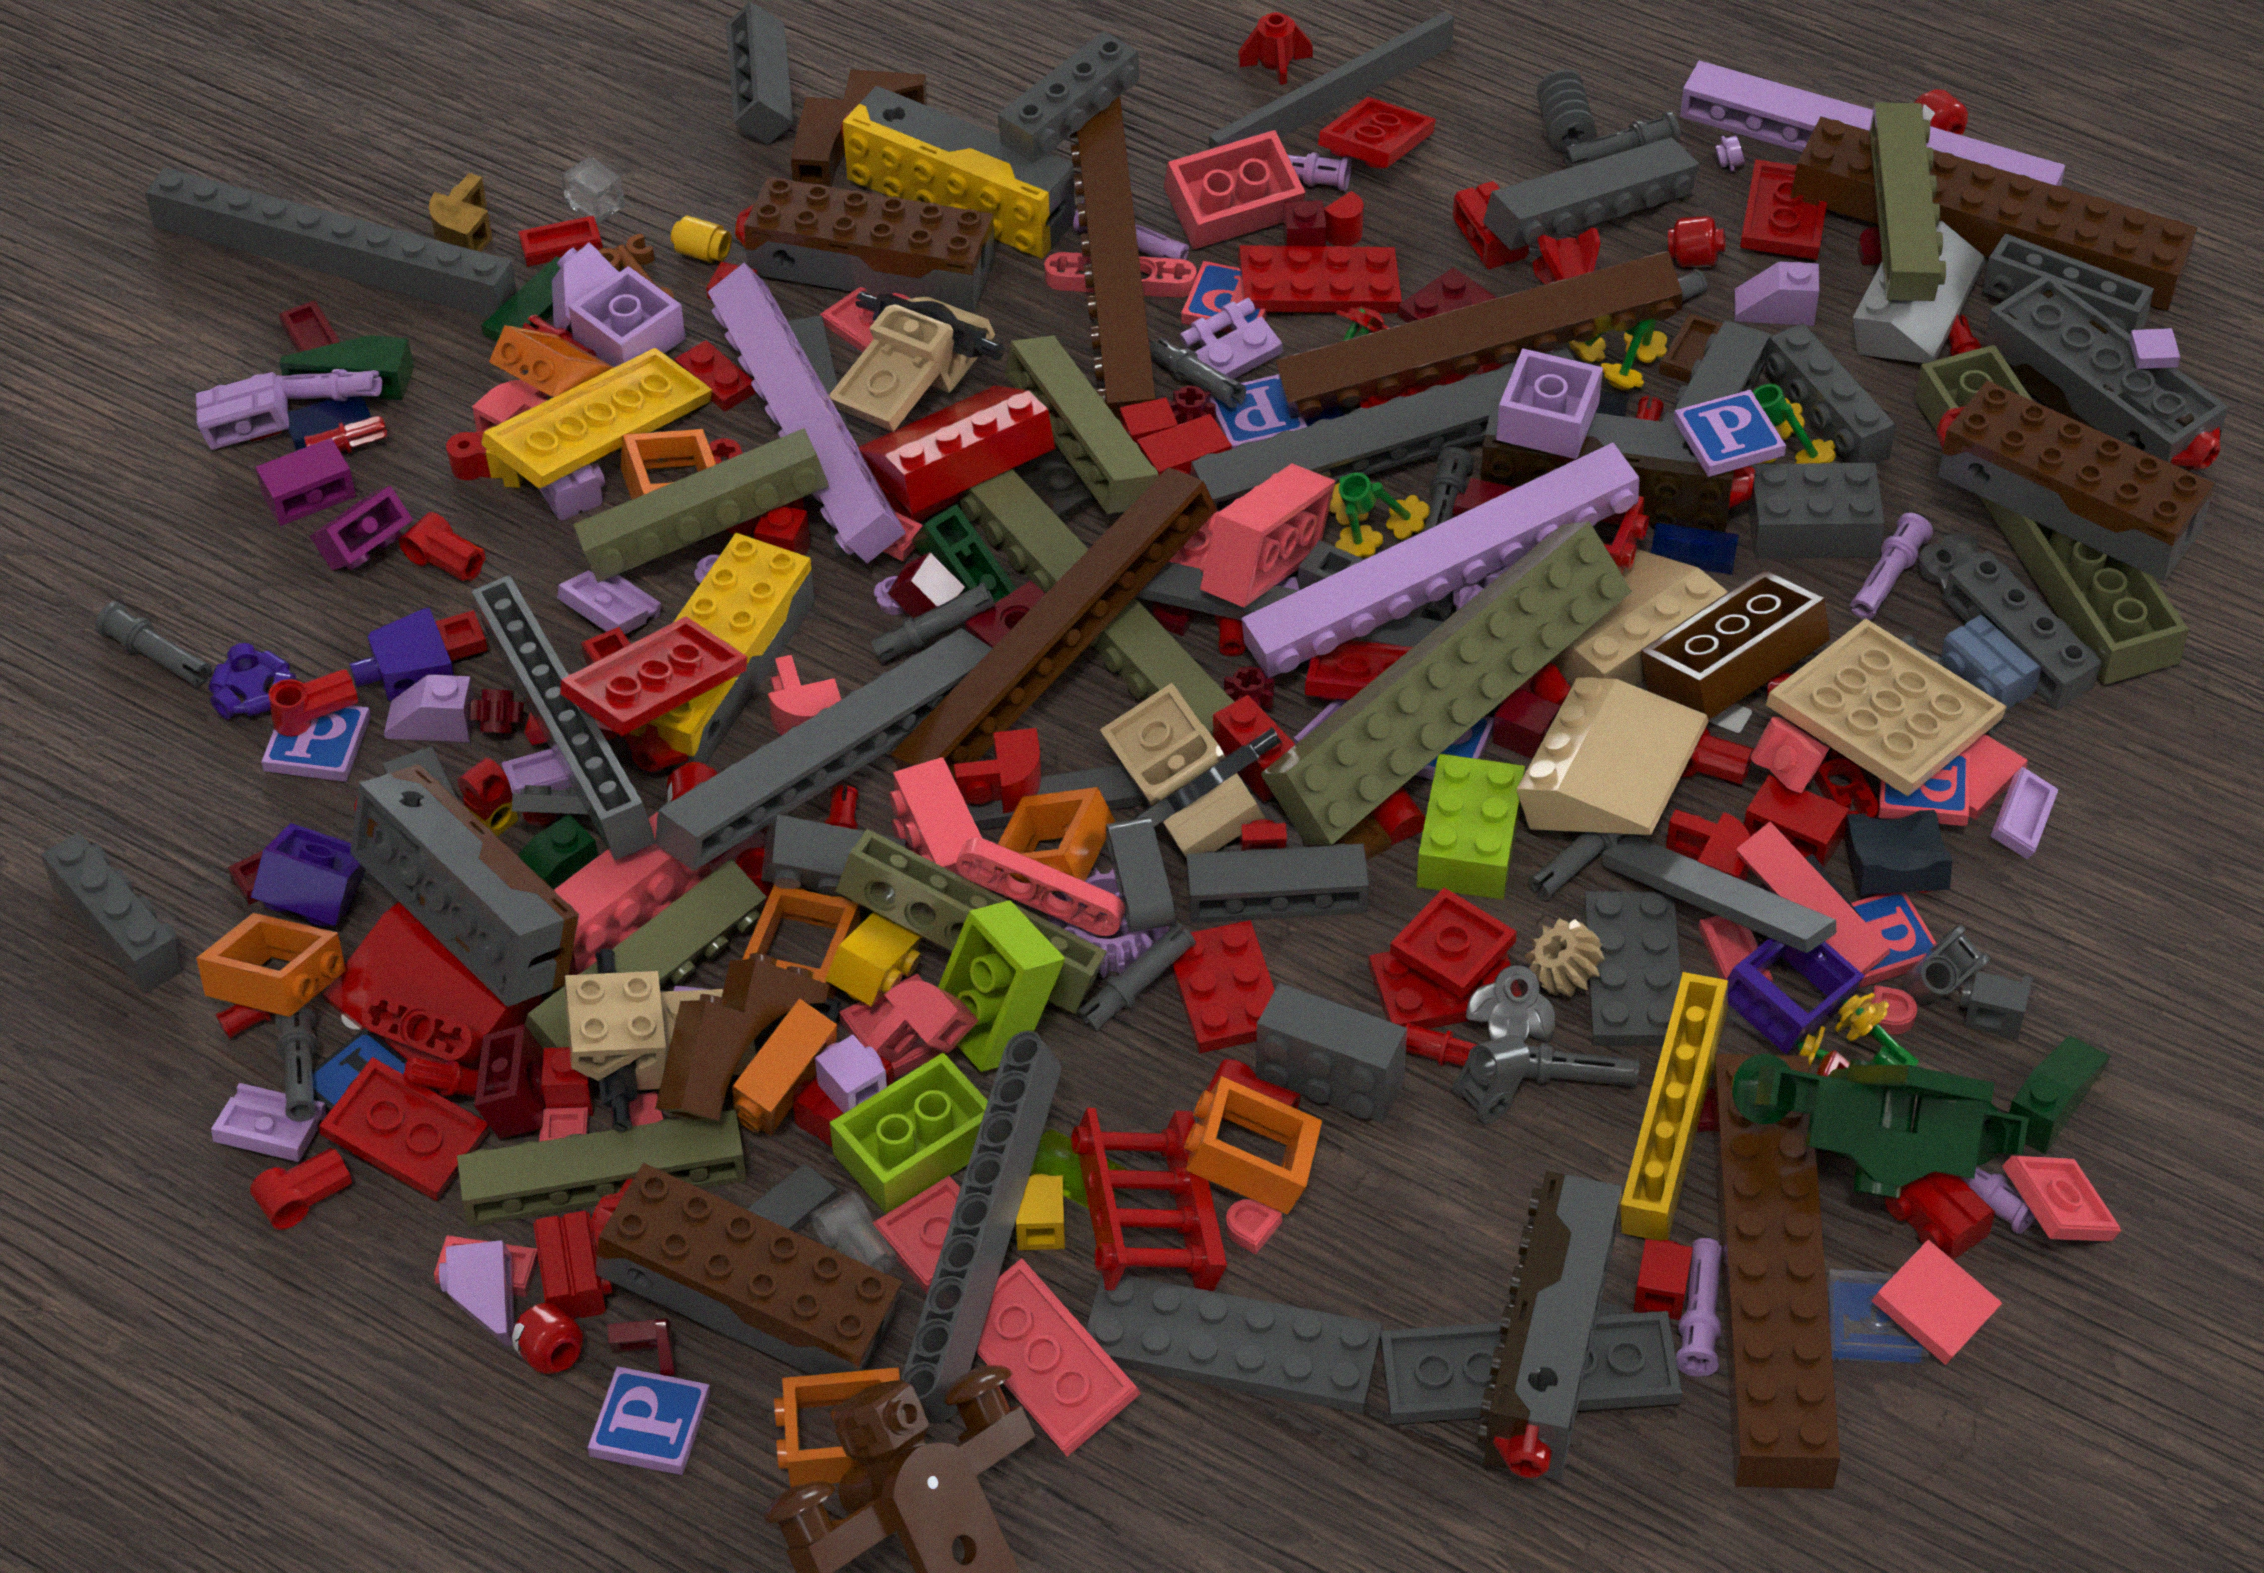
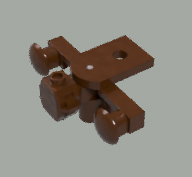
[765,1365,1035,1573]

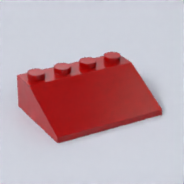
[858,385,1055,514]
[323,902,543,1097]

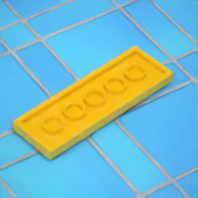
[481,348,712,489]

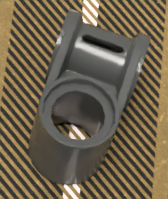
[1902,923,1991,1006]
[1452,1035,1530,1124]

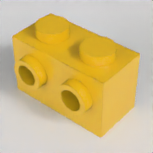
[825,911,923,1007]

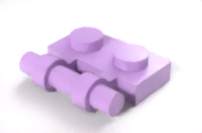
[1179,298,1283,379]

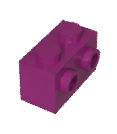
[309,485,413,571]

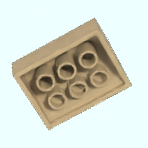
[1548,549,1728,686]
[1516,677,1709,835]

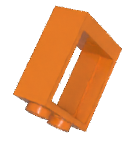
[489,325,614,397]
[620,429,716,500]
[996,787,1115,898]
[742,884,861,999]
[196,913,346,1017]
[733,998,837,1136]
[1184,1076,1322,1215]
[774,1367,900,1487]

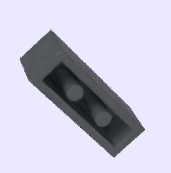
[761,814,906,897]

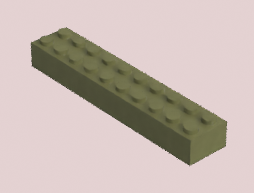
[1915,345,2189,685]
[1261,521,1632,845]

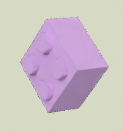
[568,266,686,367]
[1496,348,1603,459]

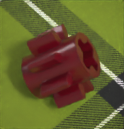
[1168,386,1216,425]
[1224,667,1274,711]
[470,689,524,733]

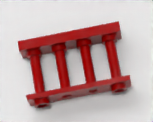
[1071,1107,1227,1292]

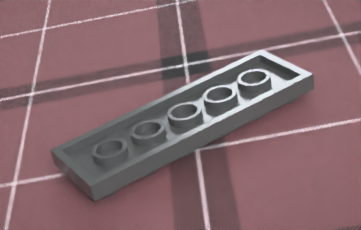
[1086,1274,1383,1414]
[1380,1311,1682,1424]

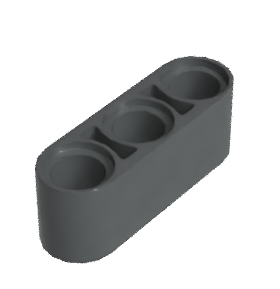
[1105,817,1175,932]

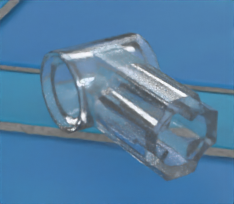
[810,1190,898,1274]

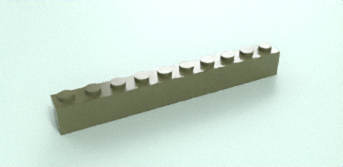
[960,469,1234,737]

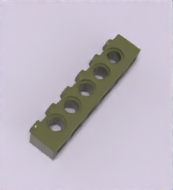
[836,829,1107,1014]

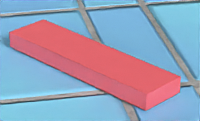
[1736,822,1890,974]

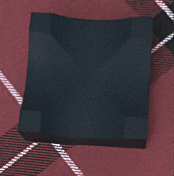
[1845,810,1953,895]

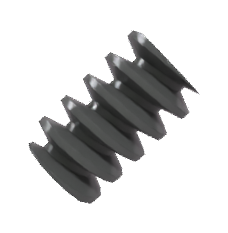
[1537,69,1597,154]

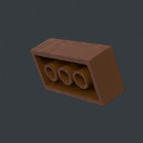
[1641,570,1830,721]

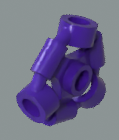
[208,643,297,719]

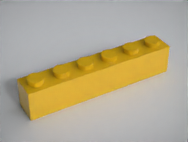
[1621,972,1728,1241]

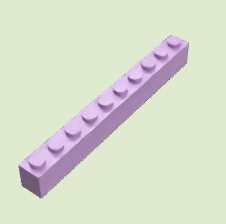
[1680,60,2065,186]
[708,263,906,563]
[1242,443,1639,678]

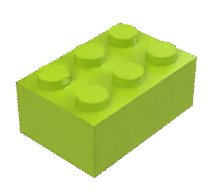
[1416,754,1525,900]
[938,900,1066,1072]
[830,1052,988,1214]

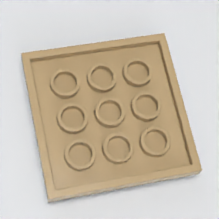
[1766,618,2007,796]

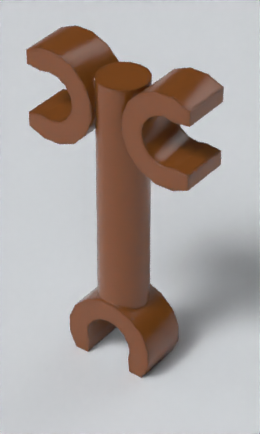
[598,234,674,299]

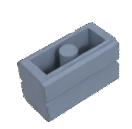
[1941,615,2041,711]

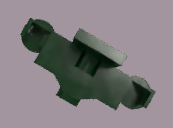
[1732,1054,2029,1199]

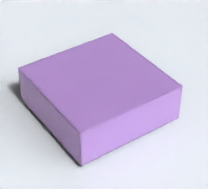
[2129,328,2180,369]

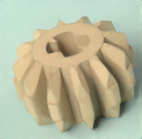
[1525,918,1605,997]

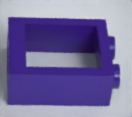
[1727,938,1865,1055]

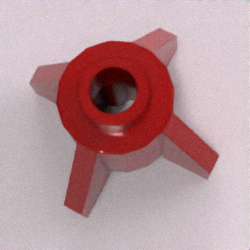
[1238,12,1313,85]
[1532,227,1601,285]

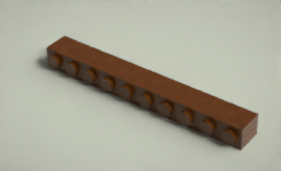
[1069,96,1156,420]
[1275,250,1683,419]
[890,467,1217,781]

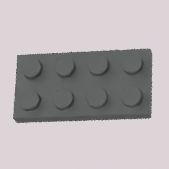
[1584,891,1681,1046]

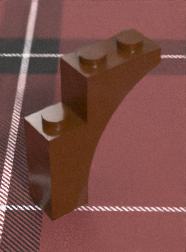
[790,69,927,187]
[655,953,829,1121]

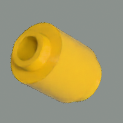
[671,215,732,263]

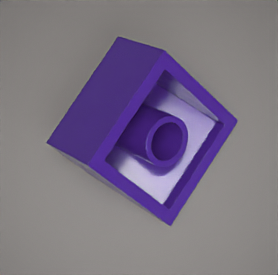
[251,823,366,926]

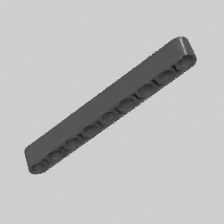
[901,1031,1061,1423]

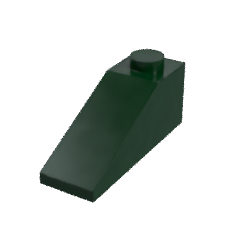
[279,335,414,401]
[911,504,1017,603]
[517,814,598,890]
[2009,1035,2111,1154]

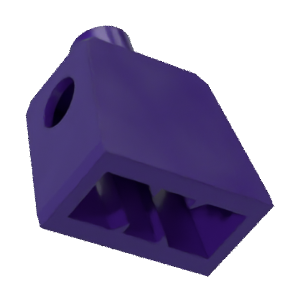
[349,607,454,701]

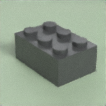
[1747,463,1885,559]
[1256,983,1407,1123]

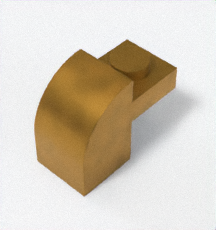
[429,173,493,252]

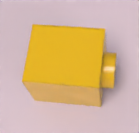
[1016,1174,1065,1250]

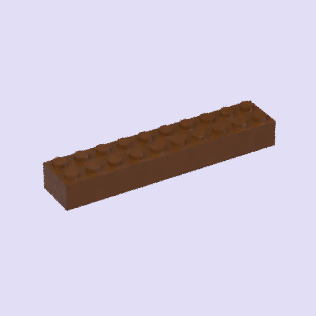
[1791,116,2198,311]
[1710,1054,1840,1489]

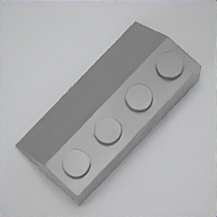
[1853,221,1985,363]

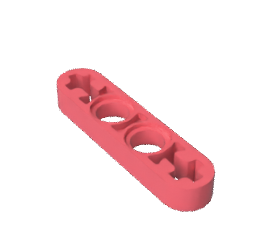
[1044,252,1197,298]
[956,838,1126,936]

